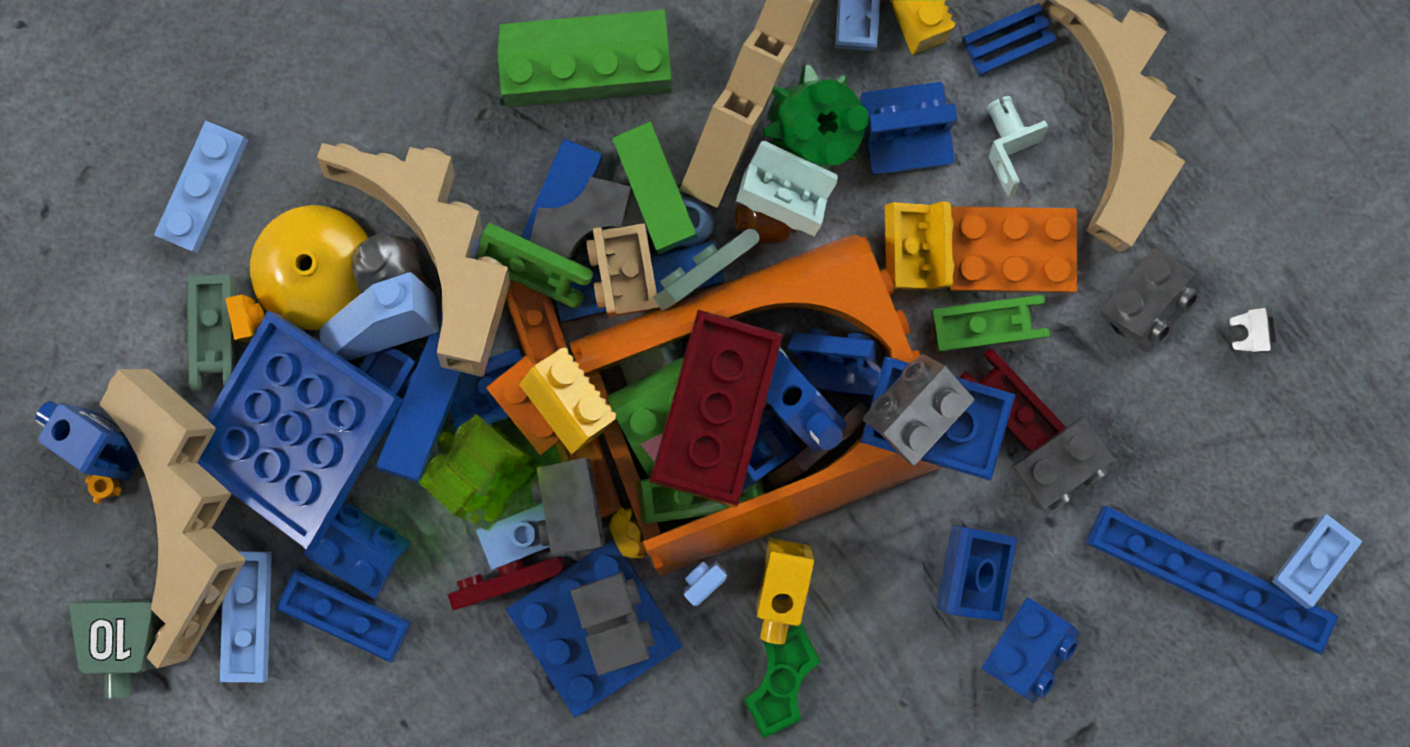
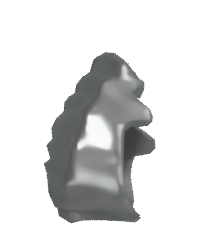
[352,232,432,293]

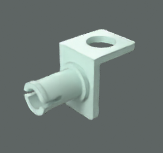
[986,96,1048,197]

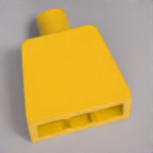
[756,537,814,645]

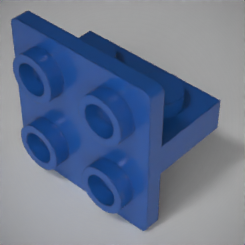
[860,82,957,175]

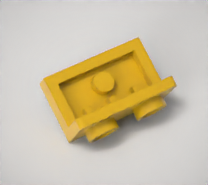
[885,201,954,291]

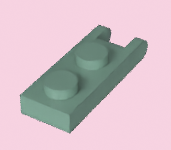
[653,229,759,311]
[188,275,236,391]

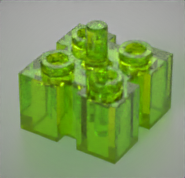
[418,414,543,531]

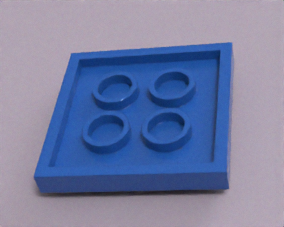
[505,539,683,718]

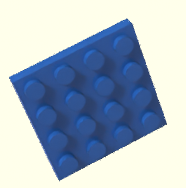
[197,311,403,549]

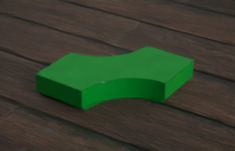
[744,623,821,739]

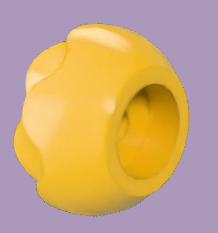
[609,507,647,558]

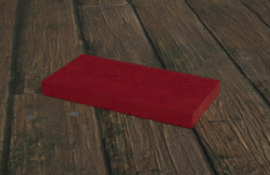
[649,309,783,507]

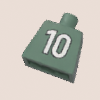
[69,599,164,699]

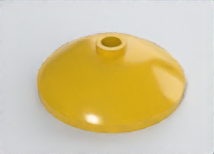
[250,205,369,331]

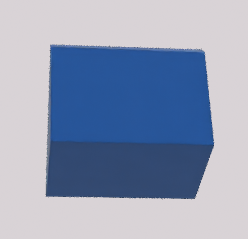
[936,525,1017,621]

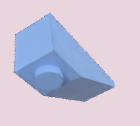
[320,272,439,361]

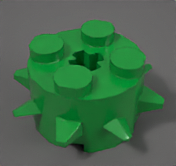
[762,65,869,171]

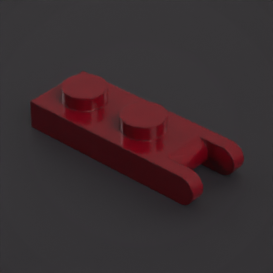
[959,348,1066,453]
[447,556,566,611]

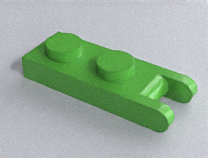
[475,223,593,308]
[930,295,1051,352]

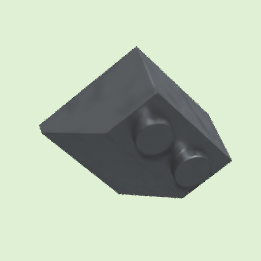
[531,458,605,555]

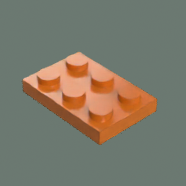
[948,206,1077,294]

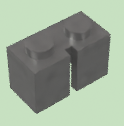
[571,571,655,676]

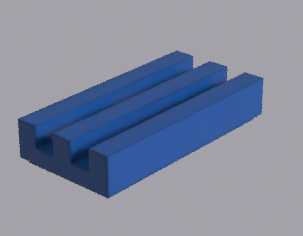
[961,3,1057,77]

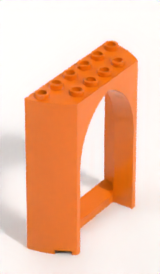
[570,234,943,577]

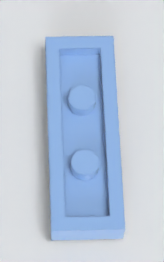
[154,120,249,254]
[220,551,272,683]

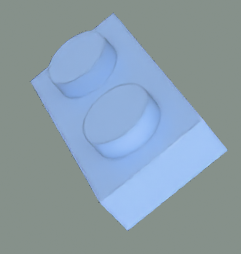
[1271,514,1363,609]

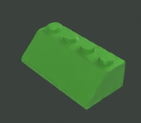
[498,9,672,107]

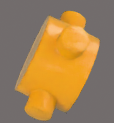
[85,475,122,504]

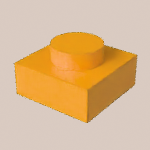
[225,294,265,344]

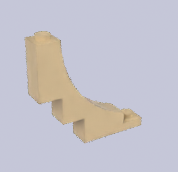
[679,0,820,208]
[99,369,247,669]

